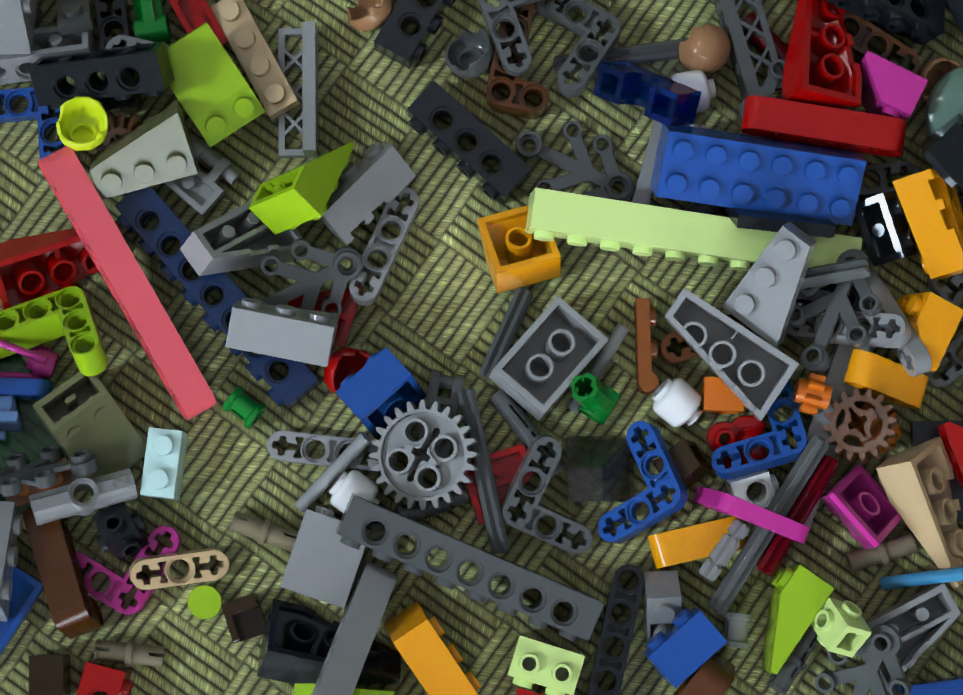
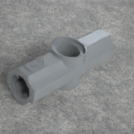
[29,468,138,526]

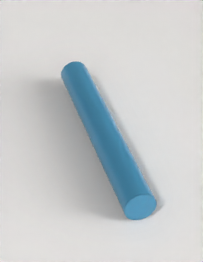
[880,567,963,590]

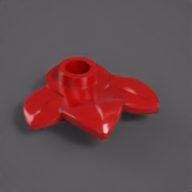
[706,415,767,469]

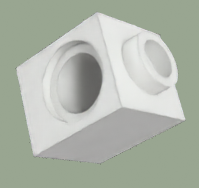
[724,470,779,508]

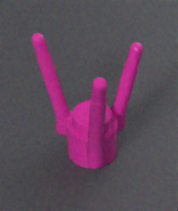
[0,339,59,379]

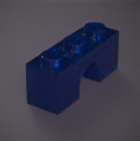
[593,61,701,127]

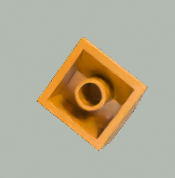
[477,205,561,294]
[896,292,963,371]

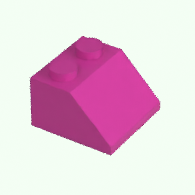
[859,51,928,120]
[821,463,902,549]

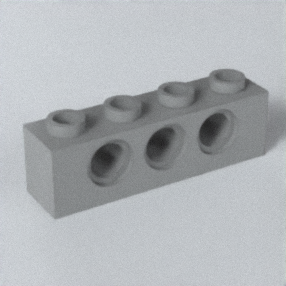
[0,26,98,85]

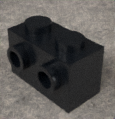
[855,191,917,267]

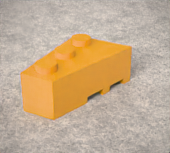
[892,168,963,279]
[384,601,482,695]

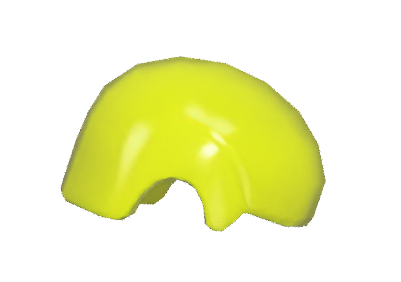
[56,96,108,151]

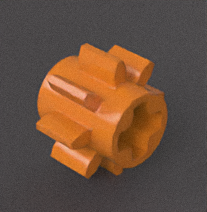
[792,372,833,415]

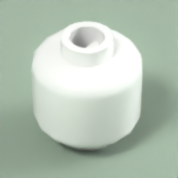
[666,70,716,115]
[651,378,702,427]
[328,470,380,513]

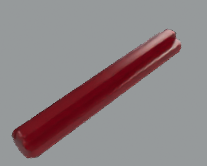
[757,455,839,576]

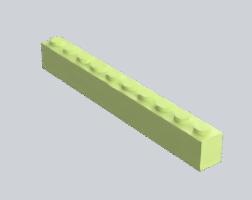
[525,187,862,284]

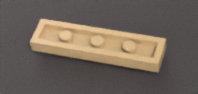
[210,0,301,120]

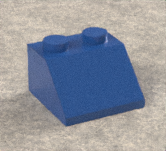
[335,347,427,440]
[643,607,728,688]

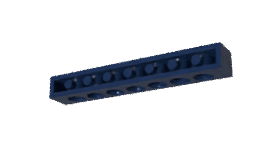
[115,186,321,409]

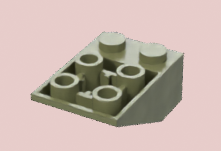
[32,371,146,479]

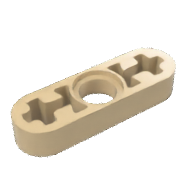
[129,548,229,590]

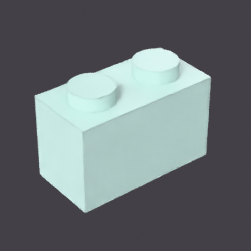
[140,427,188,501]

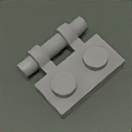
[163,134,240,217]

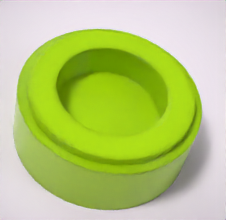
[188,585,223,619]

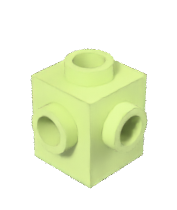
[811,597,873,658]

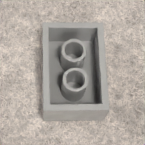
[488,296,609,421]

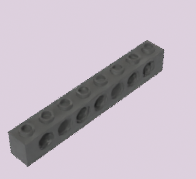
[336,494,605,643]

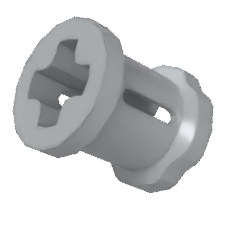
[722,612,753,649]

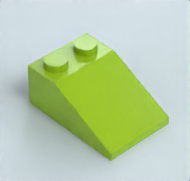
[167,22,266,148]
[761,564,835,675]

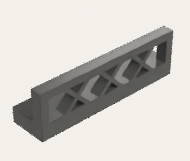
[713,0,783,101]

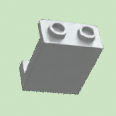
[280,505,372,609]

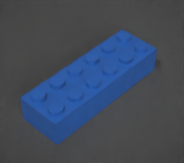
[650,122,867,226]

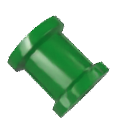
[222,386,267,430]

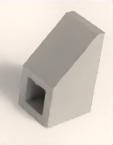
[643,570,682,650]

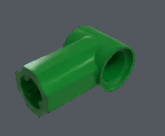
[133,0,172,44]
[570,372,621,425]

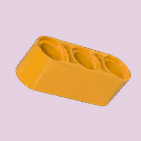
[843,349,929,410]
[647,516,748,569]

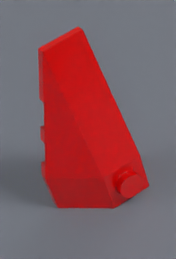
[782,0,862,108]
[0,220,123,310]

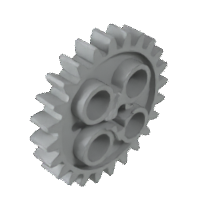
[369,400,480,510]

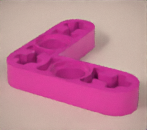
[692,486,810,544]
[75,526,181,615]

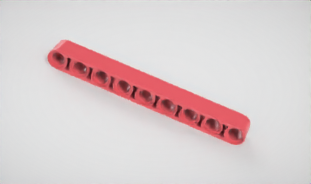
[38,146,217,421]

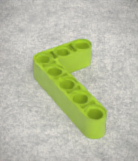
[0,286,108,376]

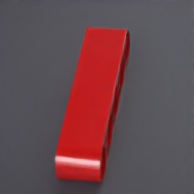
[741,96,907,157]

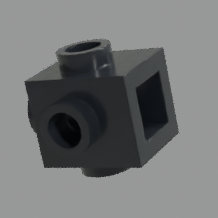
[92,502,149,561]

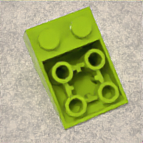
[249,142,354,235]

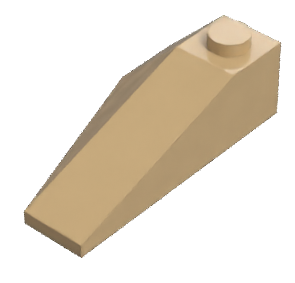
[876,437,963,588]

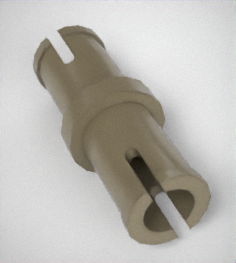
[229,511,298,553]
[845,532,917,573]
[94,639,165,668]

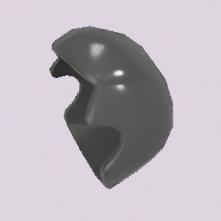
[445,28,494,78]

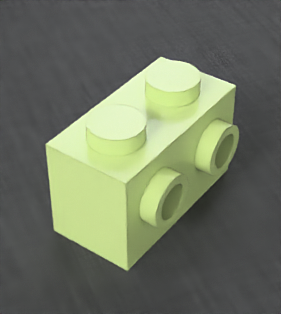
[507,635,585,695]

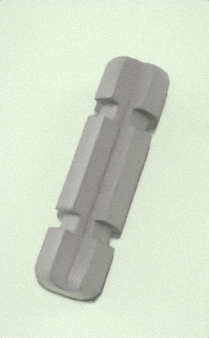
[699,519,750,581]

